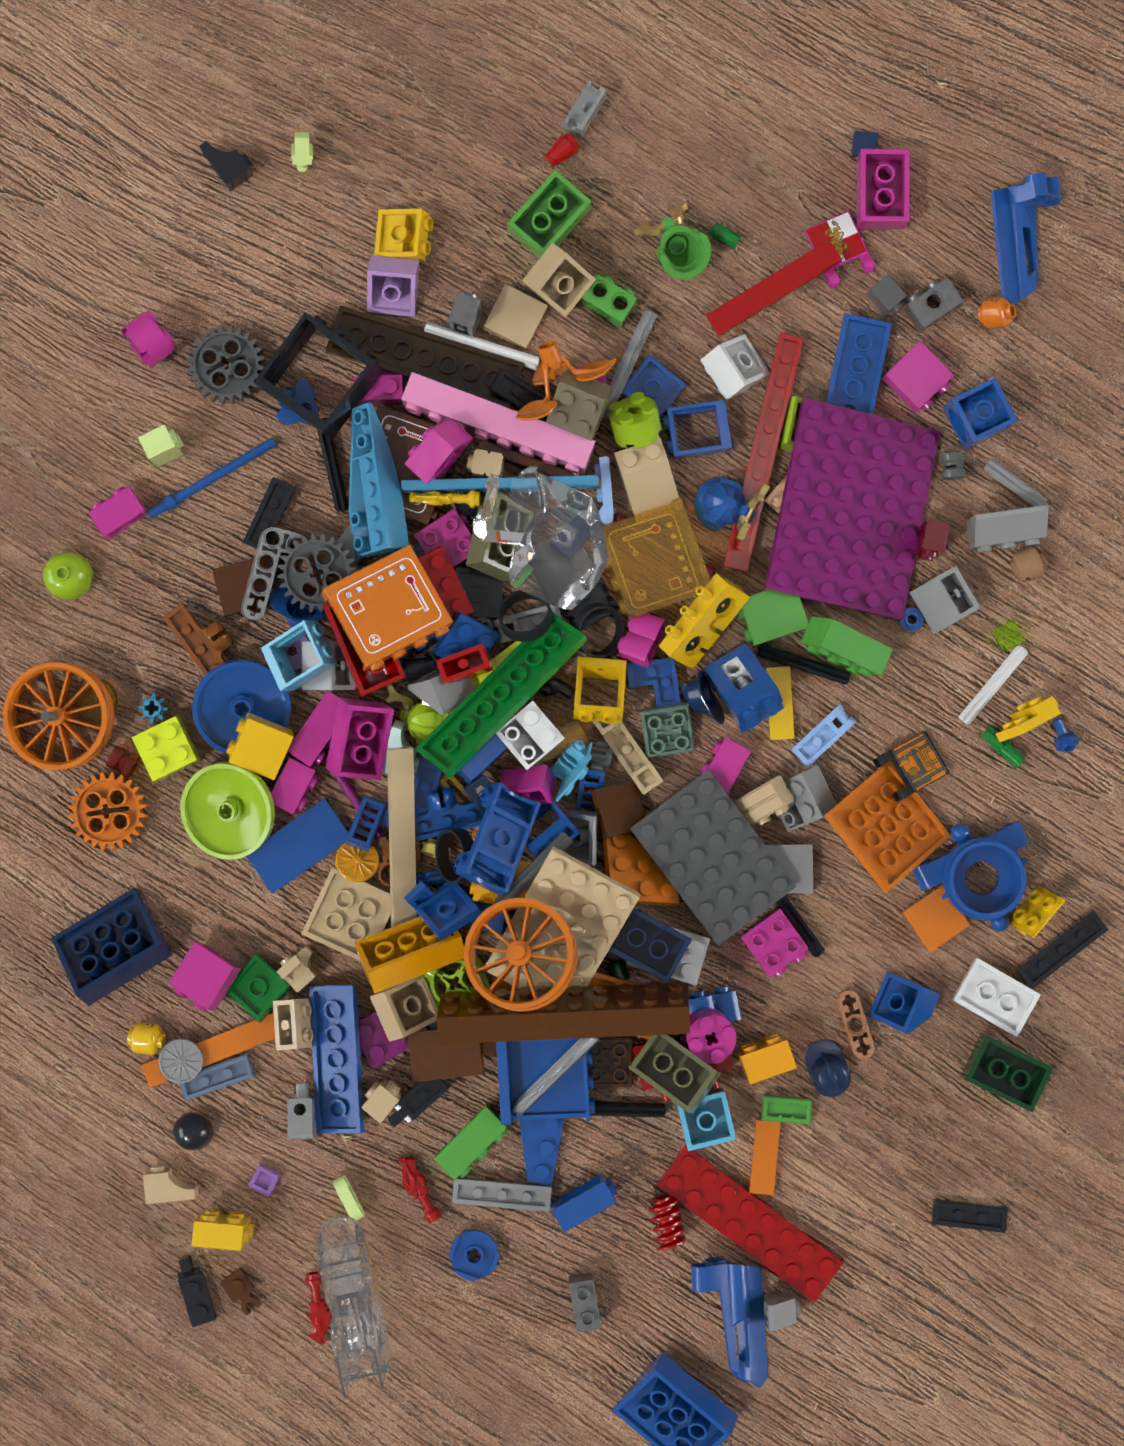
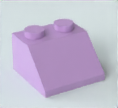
[367,255,419,317]

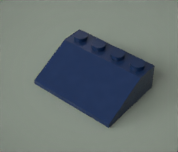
[51,888,173,1006]

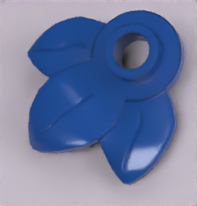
[275,378,318,425]

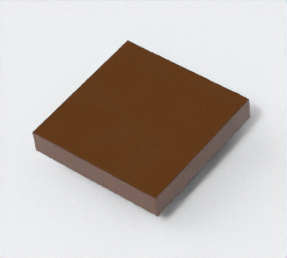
[591,782,645,839]
[588,1037,632,1087]

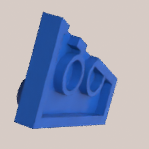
[519,1118,564,1186]

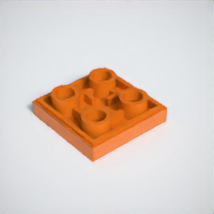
[902,885,970,953]

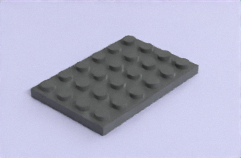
[630,769,796,946]

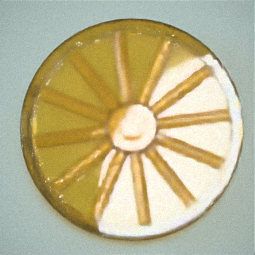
[75,679,119,722]

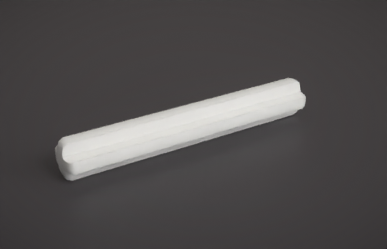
[959,645,1028,725]

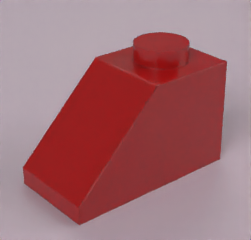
[436,644,494,684]

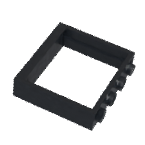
[253,312,384,440]

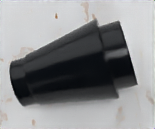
[401,657,436,683]

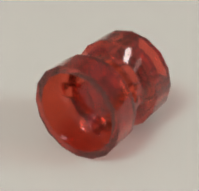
[106,745,140,777]

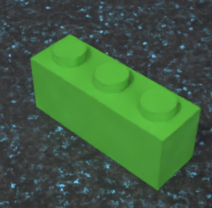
[434,1104,507,1180]

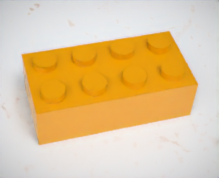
[354,916,464,994]

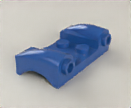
[454,782,541,895]

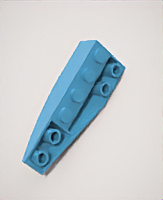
[349,403,409,558]

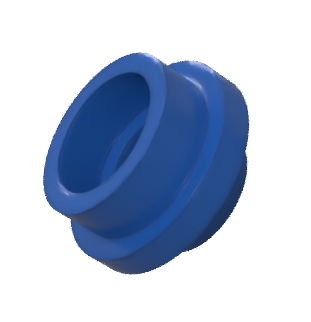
[899,608,924,632]

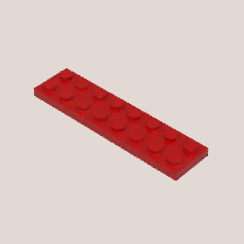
[656,1144,843,1303]

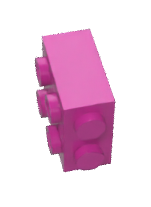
[882,341,954,413]
[414,509,472,570]
[739,908,809,978]
[168,942,241,1012]

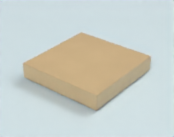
[483,284,548,349]

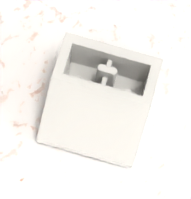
[496,701,565,770]

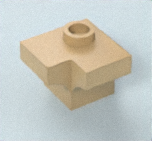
[276,945,318,993]

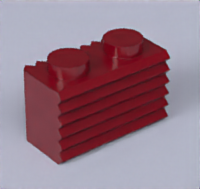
[915,520,950,561]

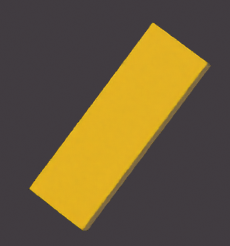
[765,666,795,740]

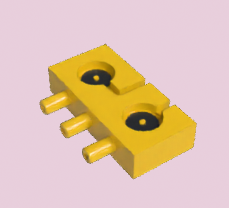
[659,573,750,669]

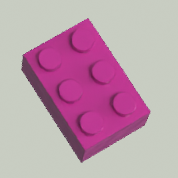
[857,149,910,229]
[326,698,394,780]

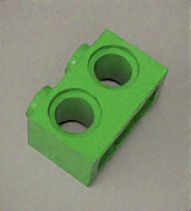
[581,273,637,328]

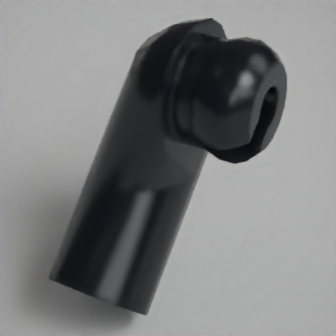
[539,678,575,699]

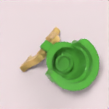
[633,202,711,280]

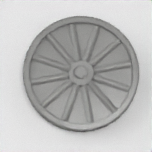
[158,1039,203,1083]

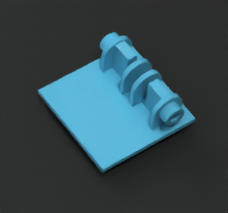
[550,740,592,802]

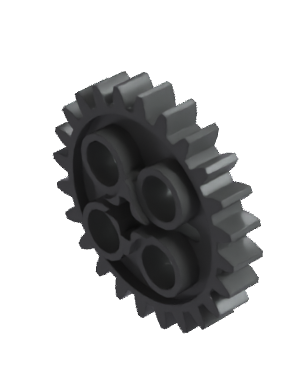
[187,325,266,405]
[277,533,357,613]

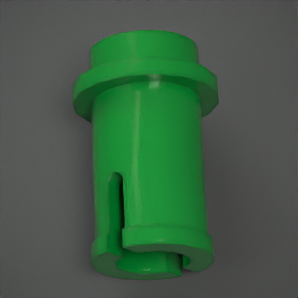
[709,222,742,249]

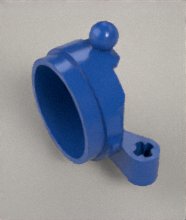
[912,820,1030,932]

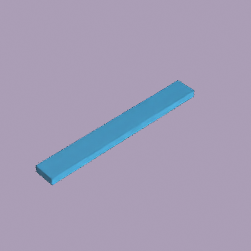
[401,475,598,493]

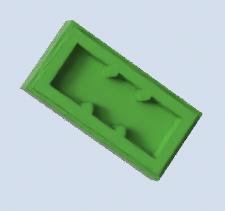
[761,1095,812,1124]

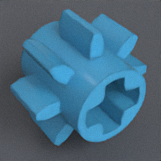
[138,693,170,724]

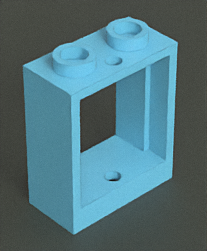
[261,620,337,691]

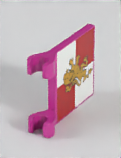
[804,211,875,289]

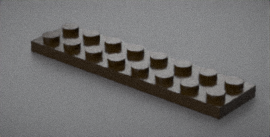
[325,305,524,409]

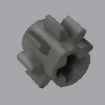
[589,741,613,771]

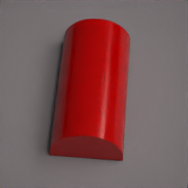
[322,602,406,697]

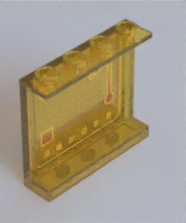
[594,497,710,620]

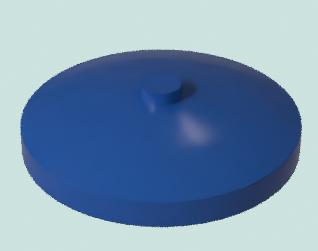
[192,659,291,754]

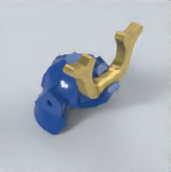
[694,478,770,541]

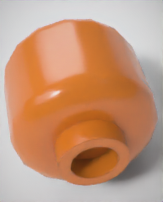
[978,296,1016,329]

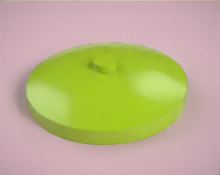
[180,762,275,860]

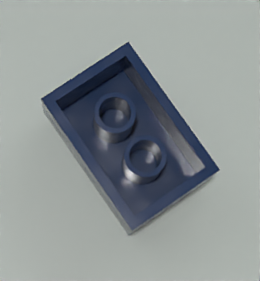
[609,908,692,983]

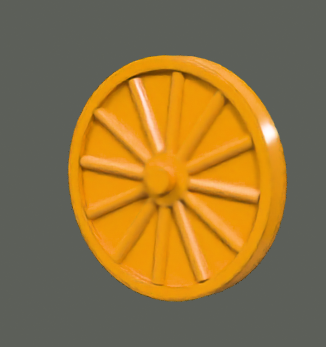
[335,839,379,882]

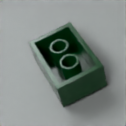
[960,1033,1053,1112]

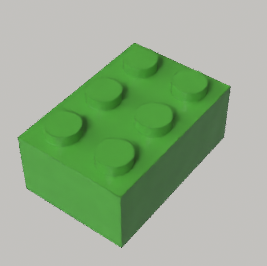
[507,170,592,259]
[800,617,893,678]

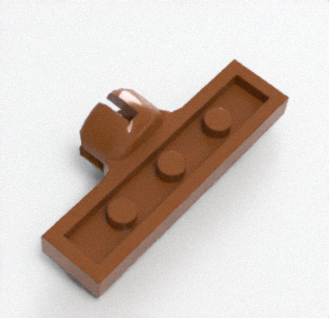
[162,603,233,675]

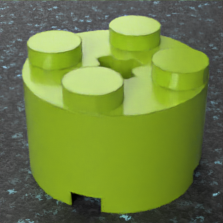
[609,392,662,448]

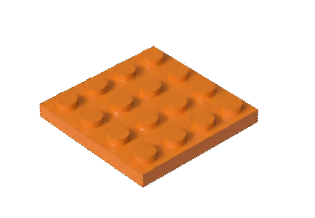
[823,761,951,893]

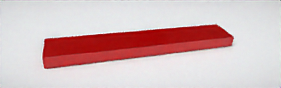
[706,239,842,337]

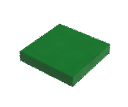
[227,953,292,1023]

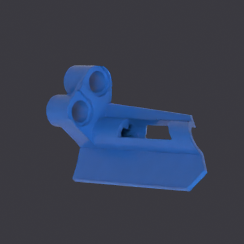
[991,173,1062,305]
[691,1257,768,1388]

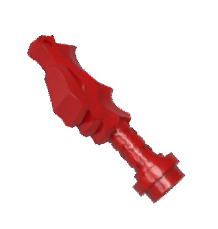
[398,1155,442,1224]
[305,1271,331,1344]

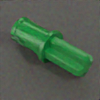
[981,727,1026,769]

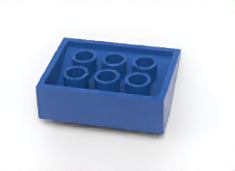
[612,1352,738,1446]

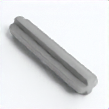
[983,459,1047,507]

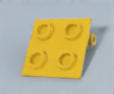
[1009,885,1065,938]

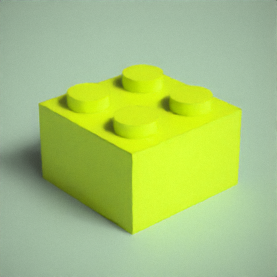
[131,716,202,782]

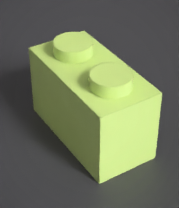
[138,424,184,467]

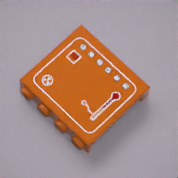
[321,545,453,672]

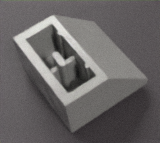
[909,566,981,634]
[301,641,356,690]
[780,765,837,832]

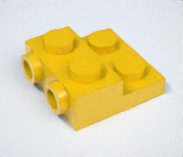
[374,209,433,262]
[996,696,1061,742]

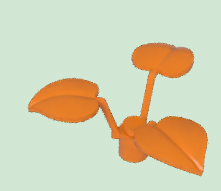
[516,340,617,420]

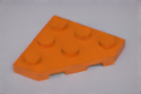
[602,833,679,907]

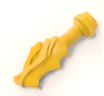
[409,490,481,508]

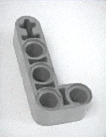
[241,527,303,620]

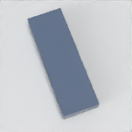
[179,1053,256,1101]

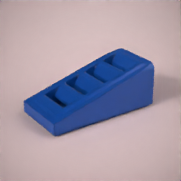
[576,769,605,820]
[346,796,387,852]

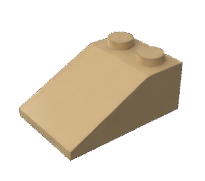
[613,437,683,525]

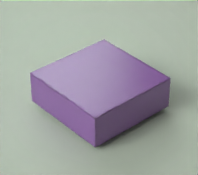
[248,1163,281,1197]

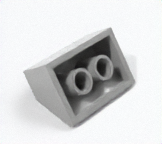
[966,505,1049,553]

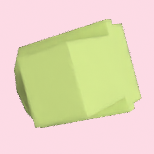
[291,132,313,173]

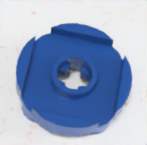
[449,1229,499,1281]

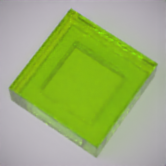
[991,620,1025,653]

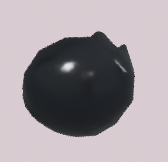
[173,1113,213,1151]

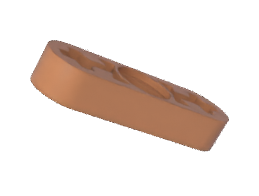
[837,989,875,1059]

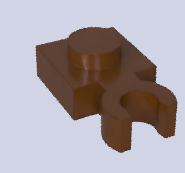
[220,1267,261,1315]

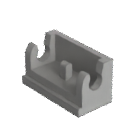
[561,81,607,139]

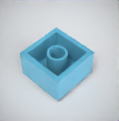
[677,1088,736,1151]

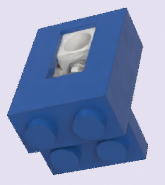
[704,643,784,733]

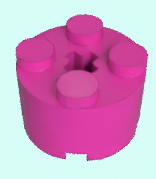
[120,310,176,369]
[683,1008,736,1064]

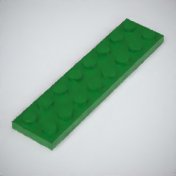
[416,612,587,779]

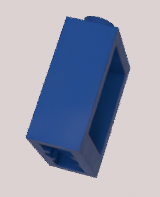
[662,400,732,460]
[526,800,580,857]
[552,1173,618,1232]

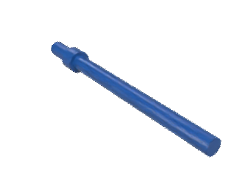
[147,438,277,519]

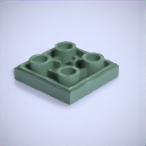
[640,702,695,758]

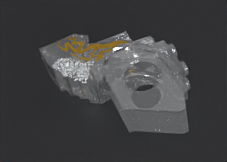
[315,1215,391,1398]

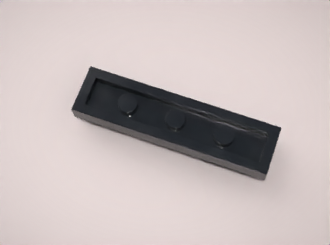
[1015,910,1109,989]

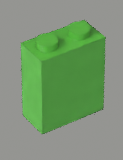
[737,590,809,647]

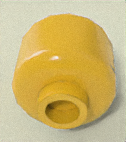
[127,1022,166,1056]

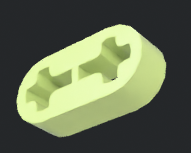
[333,1175,365,1222]

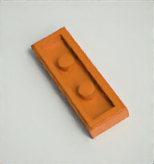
[749,1118,781,1195]

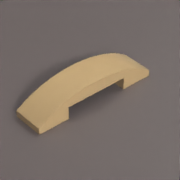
[592,702,664,795]

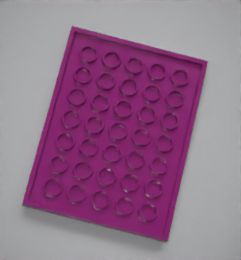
[764,398,940,621]

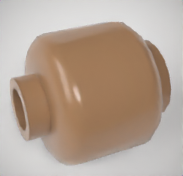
[1010,547,1048,582]

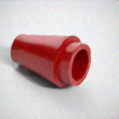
[544,132,580,168]

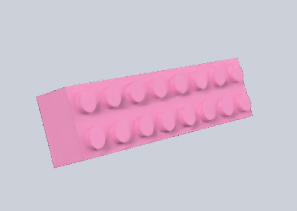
[401,372,595,476]

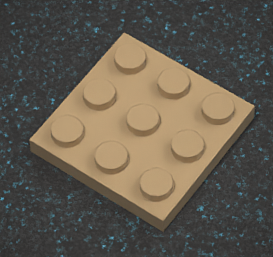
[301,867,391,961]

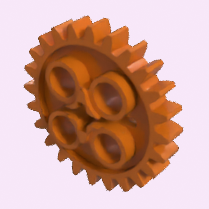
[68,772,149,851]

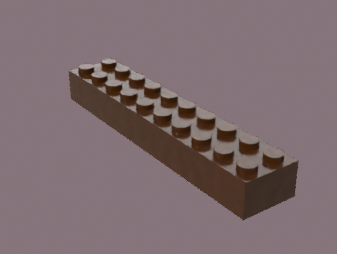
[437,981,690,1044]

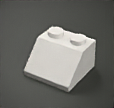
[700,334,770,400]

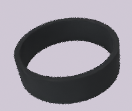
[497,589,553,642]
[572,603,625,658]
[435,828,474,884]

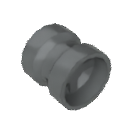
[941,452,967,480]

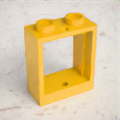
[573,657,627,724]

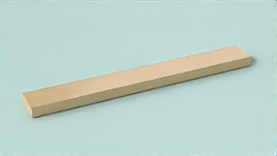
[387,746,417,927]

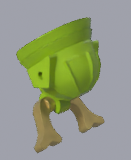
[384,684,453,744]

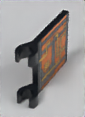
[873,731,950,802]

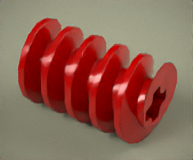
[647,1195,686,1250]

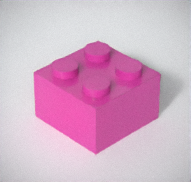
[405,418,473,484]

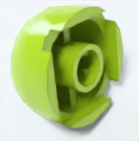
[43,552,93,600]

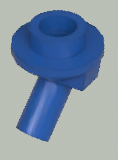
[1052,718,1079,753]

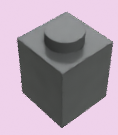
[867,274,907,316]

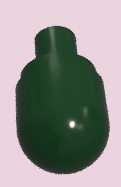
[608,959,630,980]

